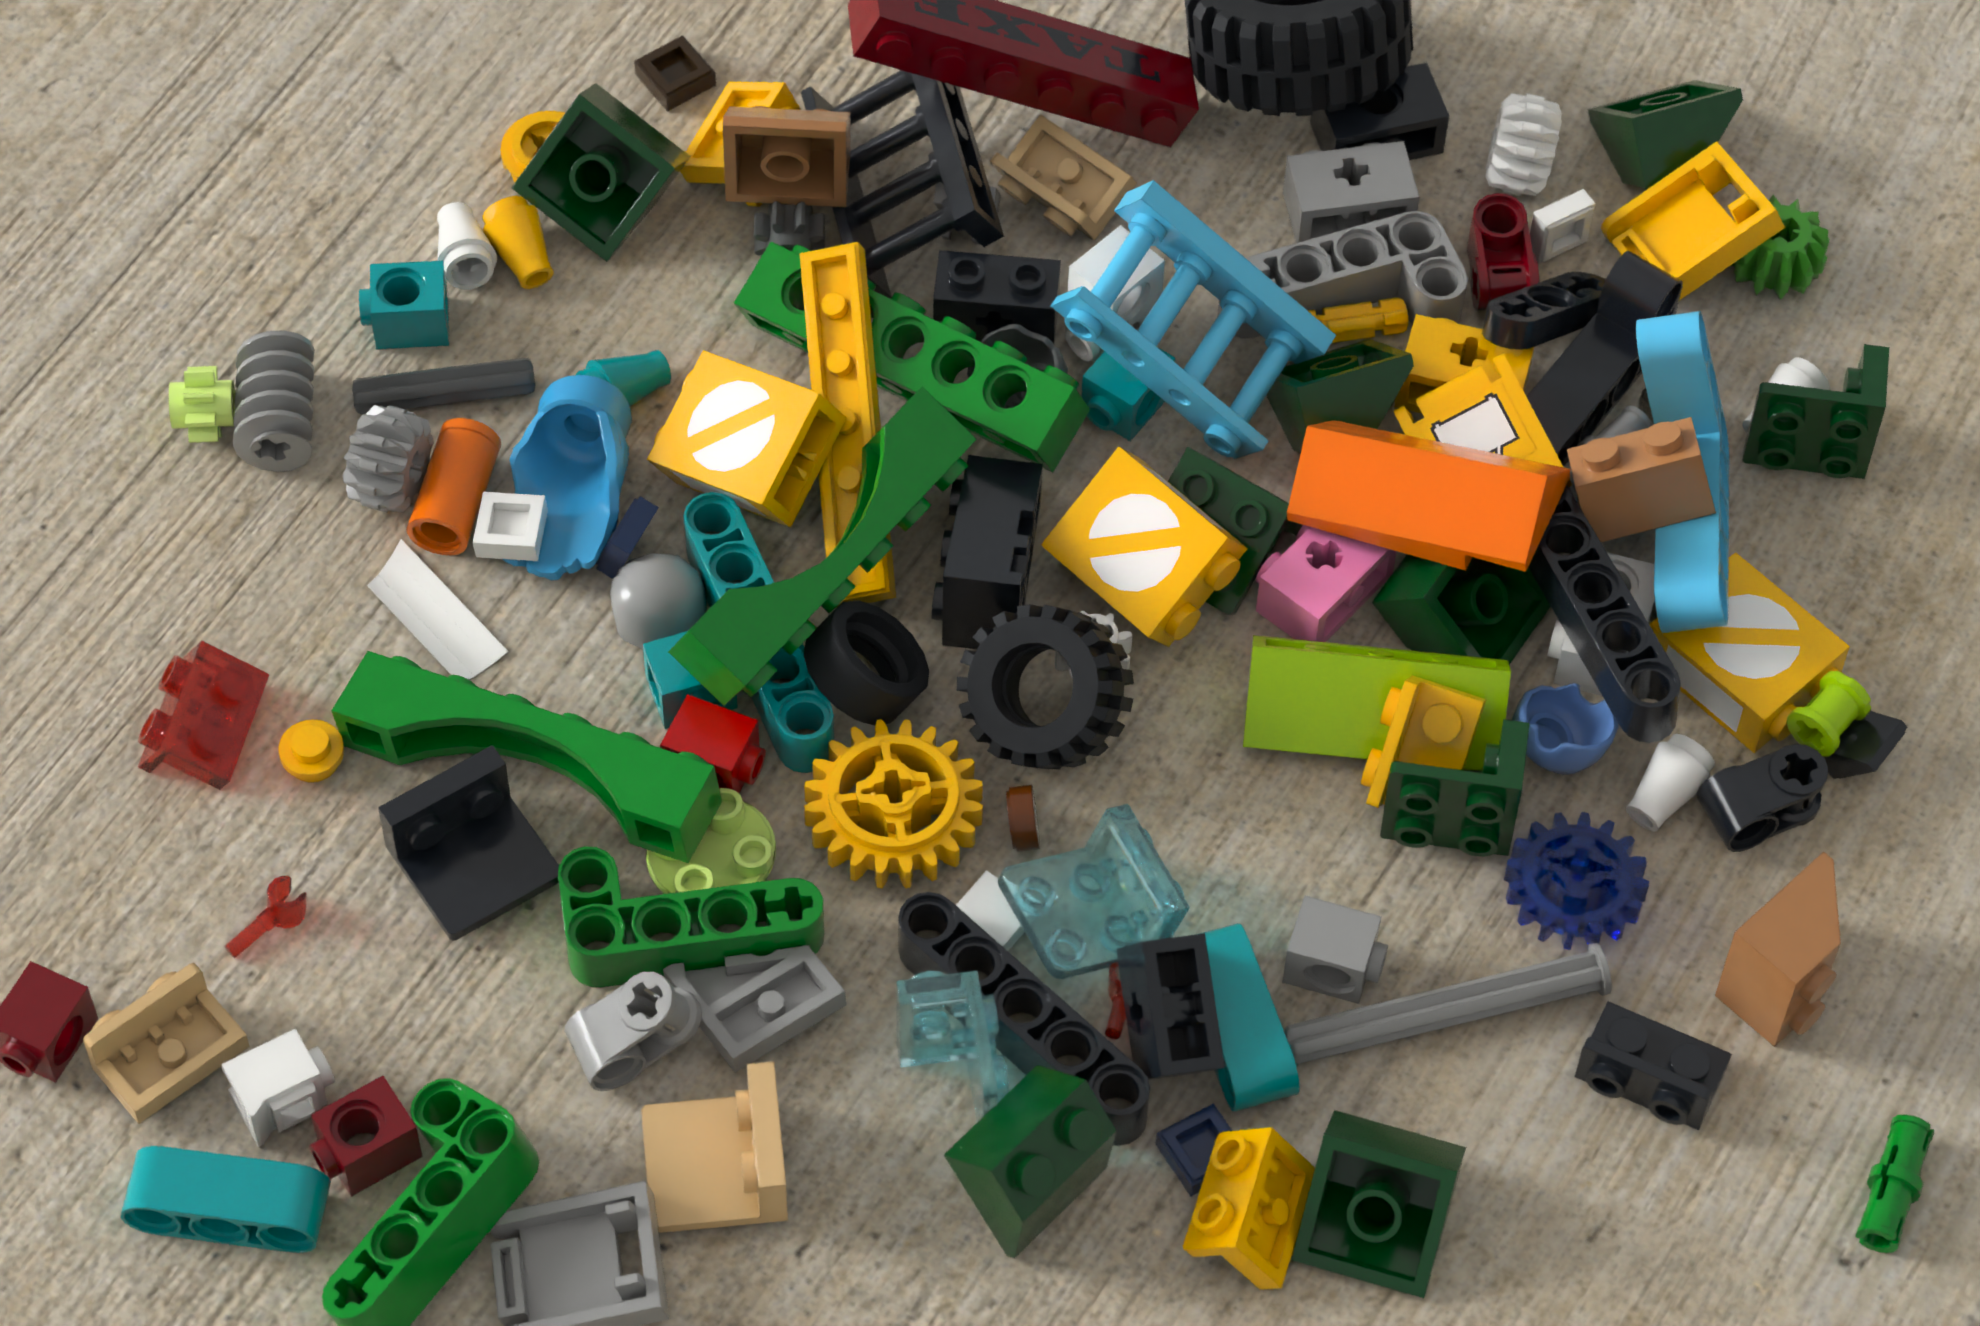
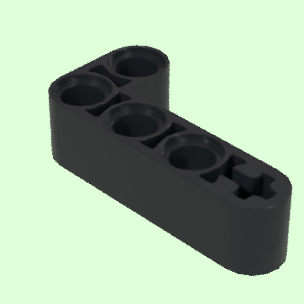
[1526,251,1683,465]

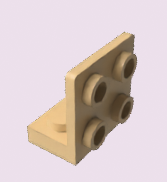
[641,1062,788,1233]

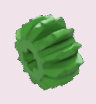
[1731,194,1829,300]

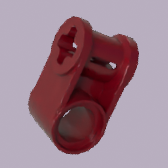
[1467,193,1539,311]

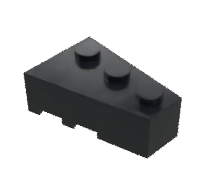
[931,455,1043,649]

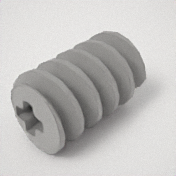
[233,331,315,472]

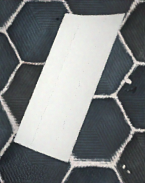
[367,539,508,680]

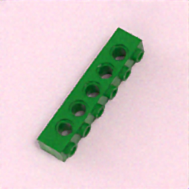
[734,242,1090,473]

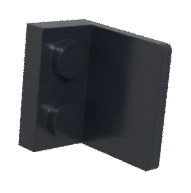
[378,745,559,941]

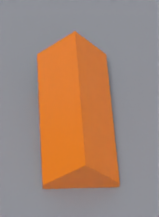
[1287,420,1570,572]

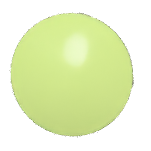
[646,788,776,894]

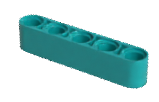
[684,492,834,773]

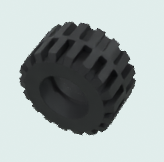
[957,604,1134,770]

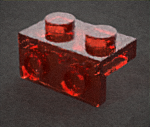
[138,640,270,790]

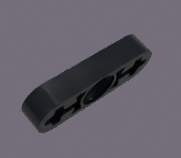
[1482,272,1606,350]

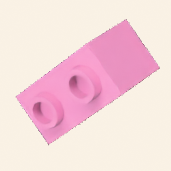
[1256,525,1397,642]

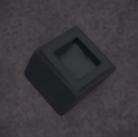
[1823,711,1908,779]

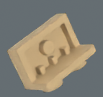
[989,114,1137,241]
[83,962,250,1124]

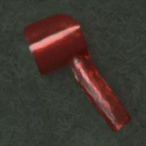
[224,876,307,958]
[1105,961,1126,1040]

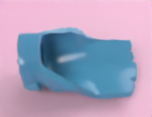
[502,375,632,581]

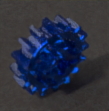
[1504,812,1649,950]

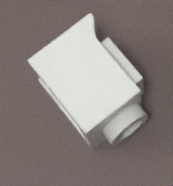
[221,1028,335,1148]

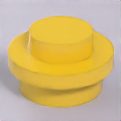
[278,719,344,782]

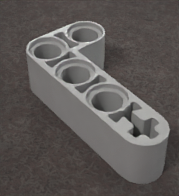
[1217,211,1468,338]

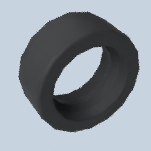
[803,600,930,726]

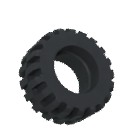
[1185,0,1413,116]

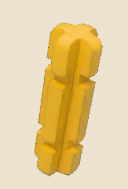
[1307,297,1408,343]

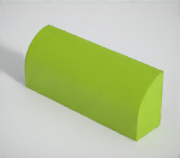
[1243,635,1511,771]

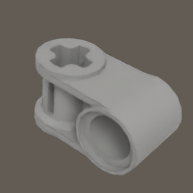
[565,972,702,1091]

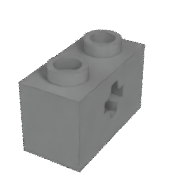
[1283,141,1419,243]

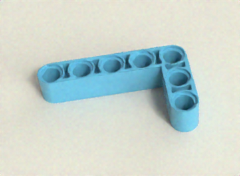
[1636,311,1729,633]

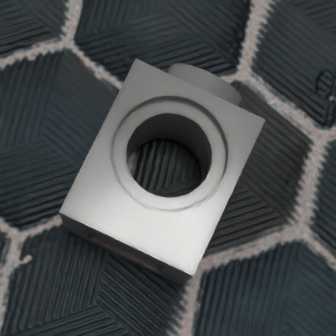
[1282,895,1388,1004]

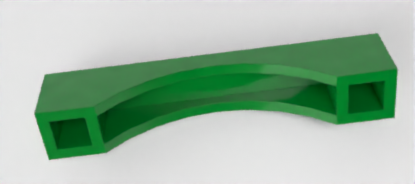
[668,386,976,706]
[331,651,722,864]

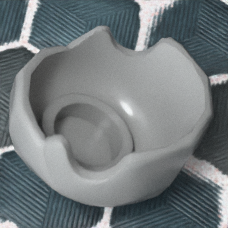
[610,553,707,649]

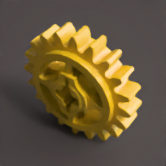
[804,719,983,889]

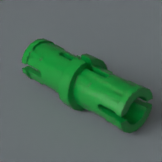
[1855,1114,1935,1253]

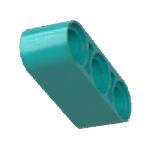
[1200,923,1300,1112]
[121,1146,331,1253]

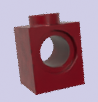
[0,961,98,1083]
[309,1075,423,1197]

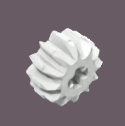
[1485,93,1562,196]

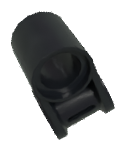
[1696,744,1828,852]

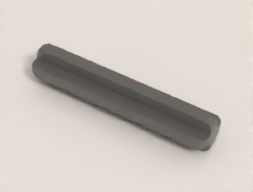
[352,358,535,414]

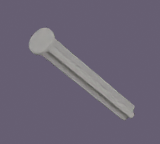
[1284,943,1612,1064]

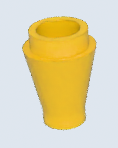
[482,196,554,289]

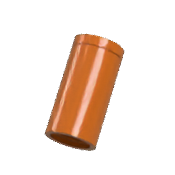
[407,418,501,555]

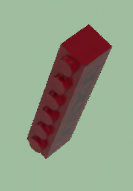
[848,0,1199,148]

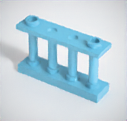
[1051,180,1336,459]

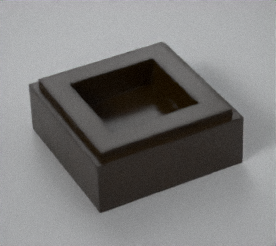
[634,35,716,112]

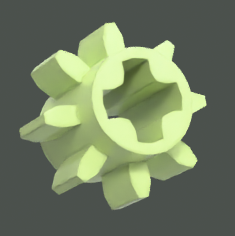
[169,366,236,443]

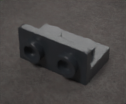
[1575,1001,1732,1130]

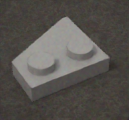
[663,945,846,1072]

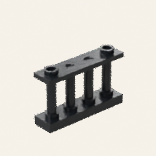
[801,70,1004,298]

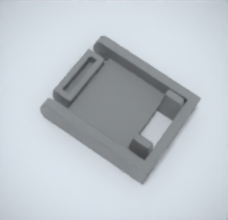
[491,1181,669,1326]

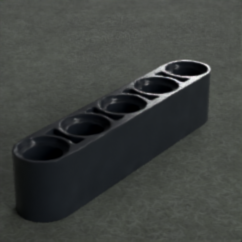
[1528,485,1681,743]
[898,892,1150,1146]

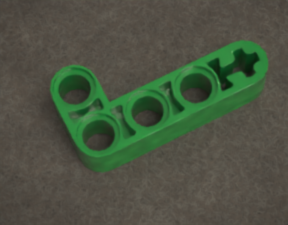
[558,846,824,987]
[322,1078,540,1326]

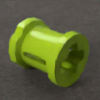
[1786,671,1871,756]

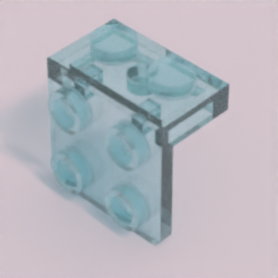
[998,804,1190,979]
[896,971,1009,1122]

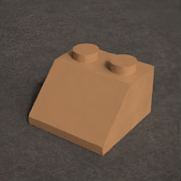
[722,106,851,207]
[1567,417,1716,542]
[1715,851,1841,1047]

